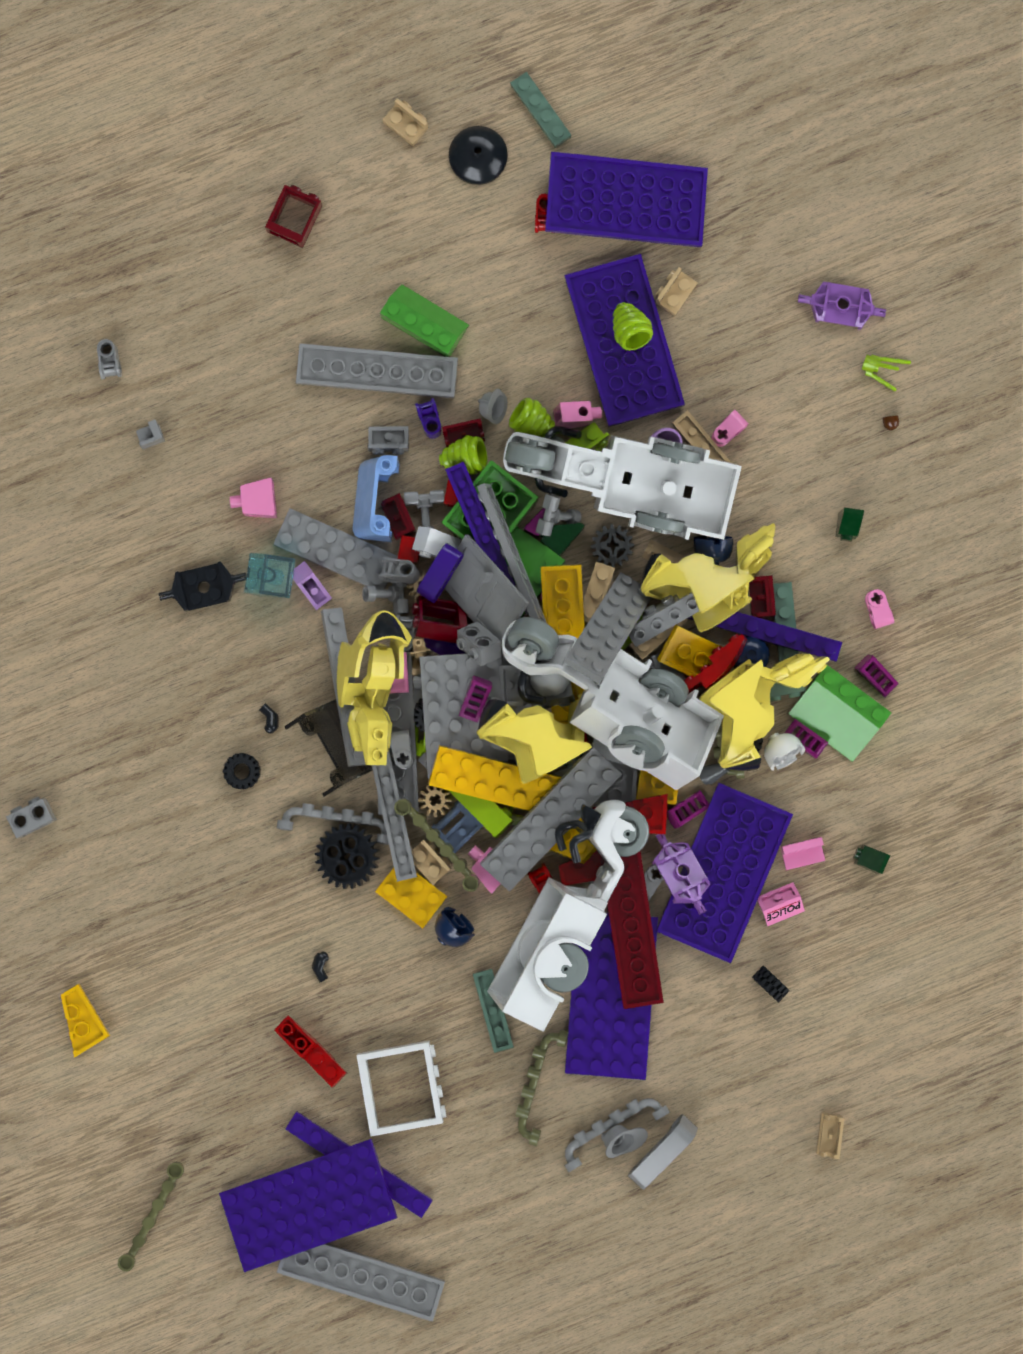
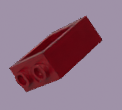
[265,185,322,248]
[411,596,467,644]

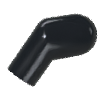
[259,703,279,734]
[312,951,329,983]

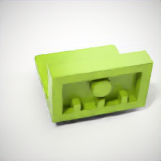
[565,422,610,451]

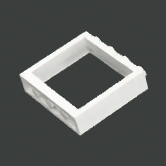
[356,1040,446,1136]

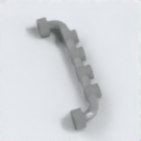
[276,803,389,845]
[564,1098,670,1172]

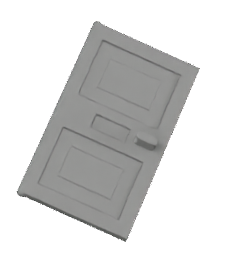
[444,535,529,650]

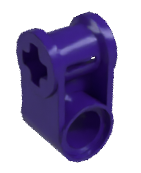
[415,398,442,439]

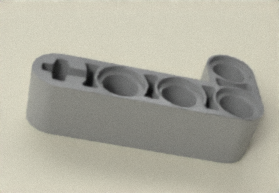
[628,1114,698,1190]

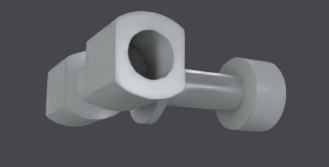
[404,490,444,529]
[536,493,581,536]
[362,573,409,614]

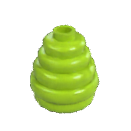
[613,302,653,351]
[509,398,555,437]
[439,435,488,475]

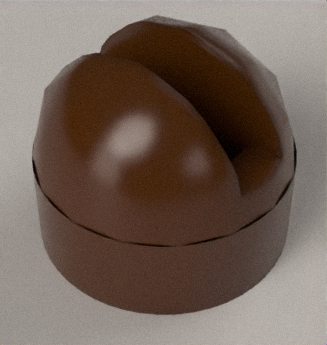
[882,416,899,431]

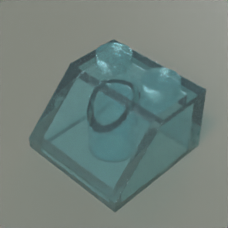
[244,553,296,599]

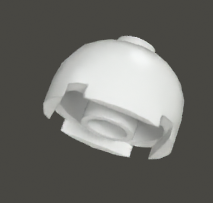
[529,674,569,697]
[764,733,806,770]

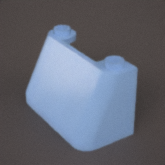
[353,455,400,542]

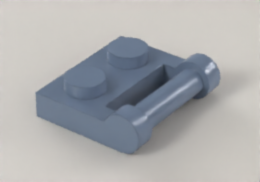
[431,800,483,853]

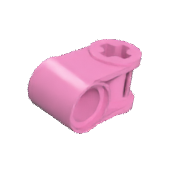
[711,410,749,447]
[865,589,894,629]

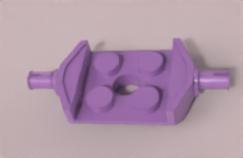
[798,281,886,330]
[652,834,710,915]

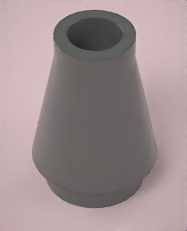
[700,763,730,785]

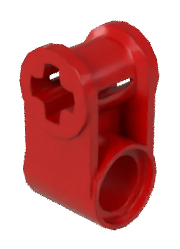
[535,193,553,233]
[527,863,553,894]

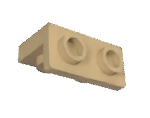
[383,99,428,146]
[655,267,698,316]
[412,839,451,885]

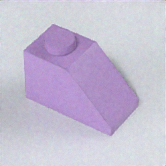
[289,561,332,610]

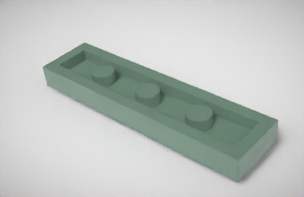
[510,72,571,148]
[773,582,799,662]
[473,968,514,1053]

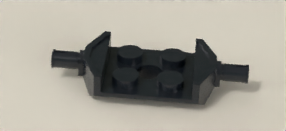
[159,561,248,612]

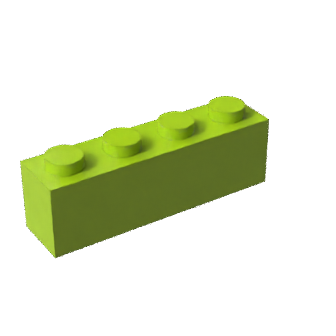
[448,790,514,838]

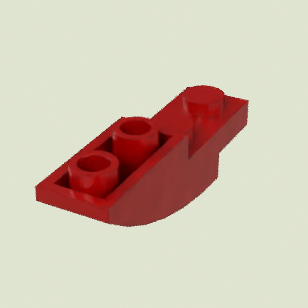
[684,634,747,694]
[274,1015,347,1088]

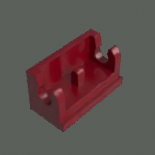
[442,418,485,447]
[381,493,416,541]
[749,575,776,618]

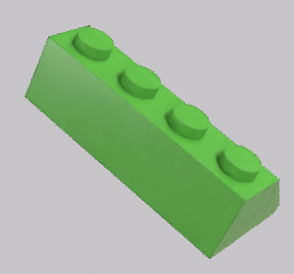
[380,284,469,357]

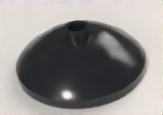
[449,126,508,185]

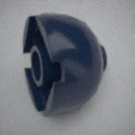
[694,535,733,565]
[734,636,770,669]
[434,907,475,947]

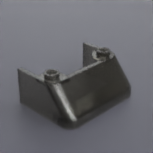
[284,699,373,797]

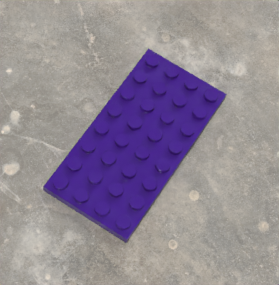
[545,151,708,248]
[564,254,685,427]
[656,783,793,963]
[565,913,658,1080]
[219,1139,398,1272]

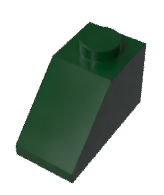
[835,507,864,542]
[540,523,585,557]
[853,845,891,874]

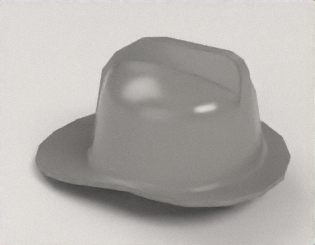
[478,388,508,424]
[601,1125,648,1158]

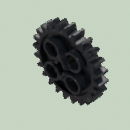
[315,823,380,889]

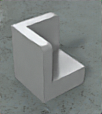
[136,420,165,450]

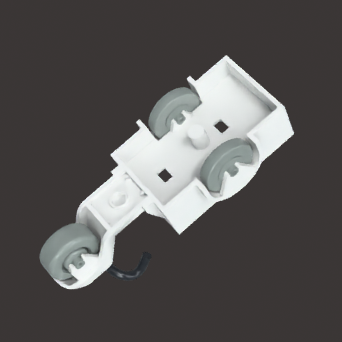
[503,426,742,540]
[501,617,724,790]
[487,800,649,1032]

